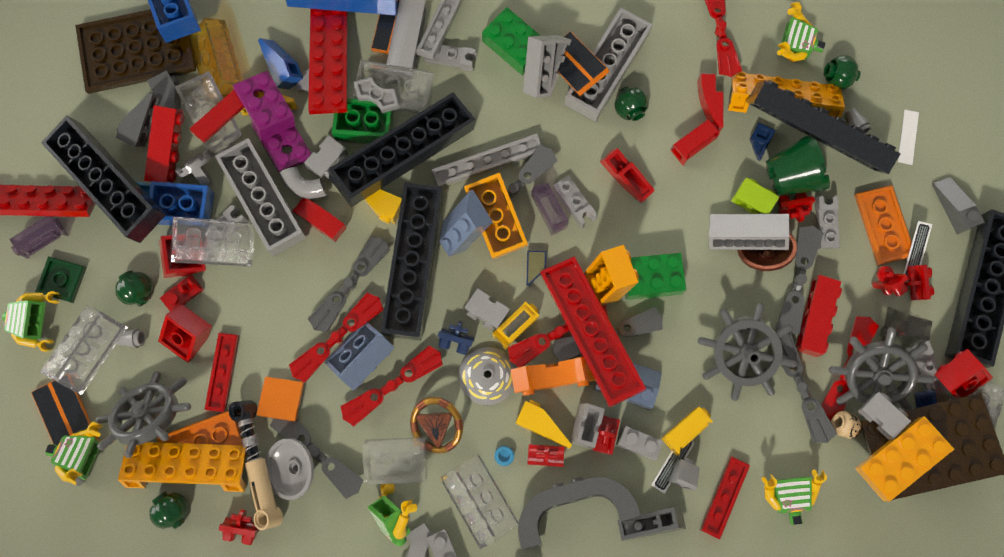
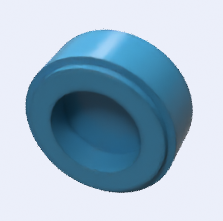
[494,446,514,466]

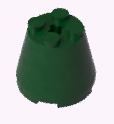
[766,134,830,195]

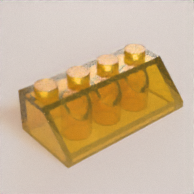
[190,17,243,101]

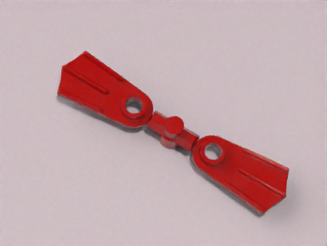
[705,0,742,77]
[289,292,384,383]
[507,305,608,368]
[821,316,879,422]
[340,345,443,427]

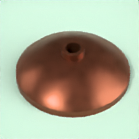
[737,232,797,271]

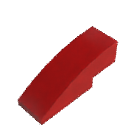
[697,74,723,132]
[600,148,655,203]
[292,198,347,242]

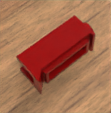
[670,119,720,166]

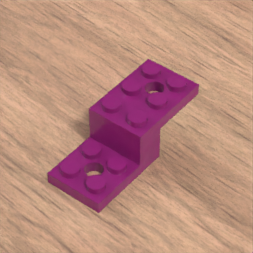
[233,71,311,175]

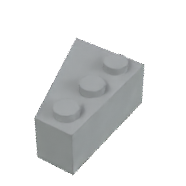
[523,35,571,98]

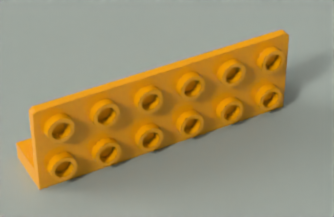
[728,72,845,118]
[118,442,247,492]

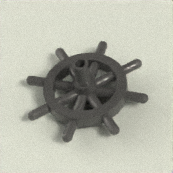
[698,303,797,401]
[829,327,934,411]
[96,372,191,458]

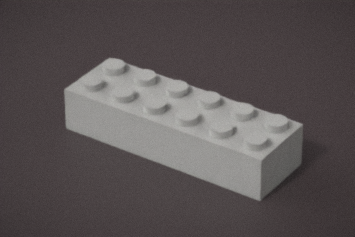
[564,8,653,122]
[215,138,307,257]

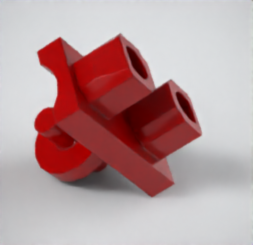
[777,193,815,222]
[904,265,935,301]
[871,266,909,297]
[592,415,620,455]
[527,444,565,467]
[219,509,260,545]

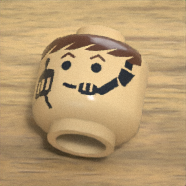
[831,411,862,439]

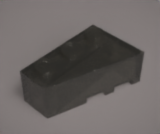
[880,307,933,348]

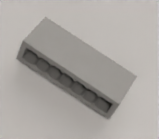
[385,0,427,75]
[709,214,789,250]

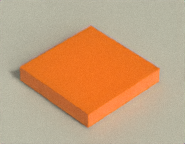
[256,377,305,422]

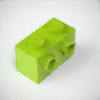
[731,177,779,214]

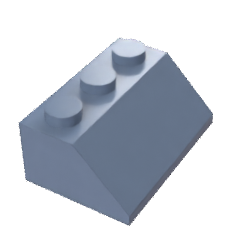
[439,190,493,257]
[324,322,395,391]
[594,362,662,410]

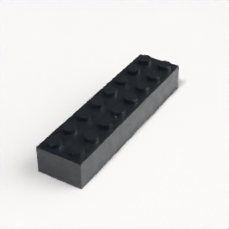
[746,80,901,174]
[328,92,476,208]
[41,115,166,243]
[380,182,443,341]
[945,209,1004,368]

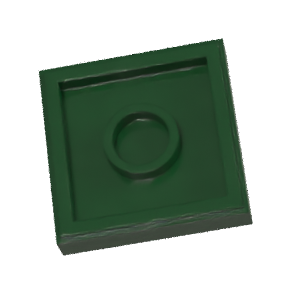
[35,256,87,303]

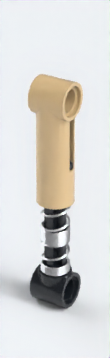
[229,400,283,530]

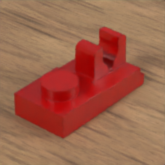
[160,275,204,311]

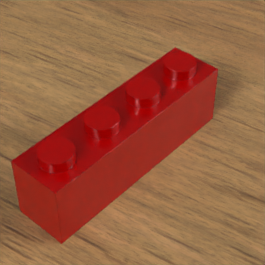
[144,105,185,183]
[796,275,842,357]

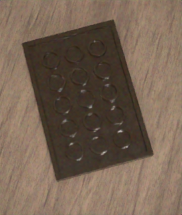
[75,9,197,94]
[861,393,1004,500]

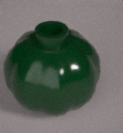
[824,55,861,90]
[614,86,649,121]
[115,270,153,307]
[149,491,188,530]

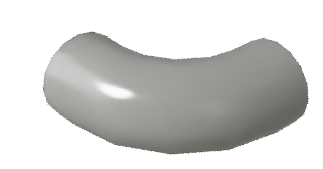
[279,167,328,199]

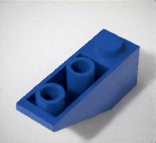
[258,38,303,90]

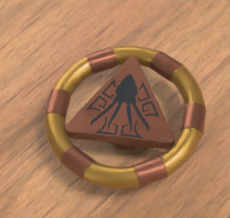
[410,397,463,454]

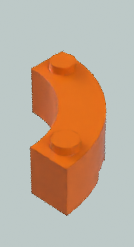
[511,357,595,396]

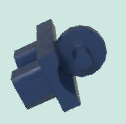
[438,321,475,355]

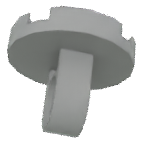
[175,150,212,186]

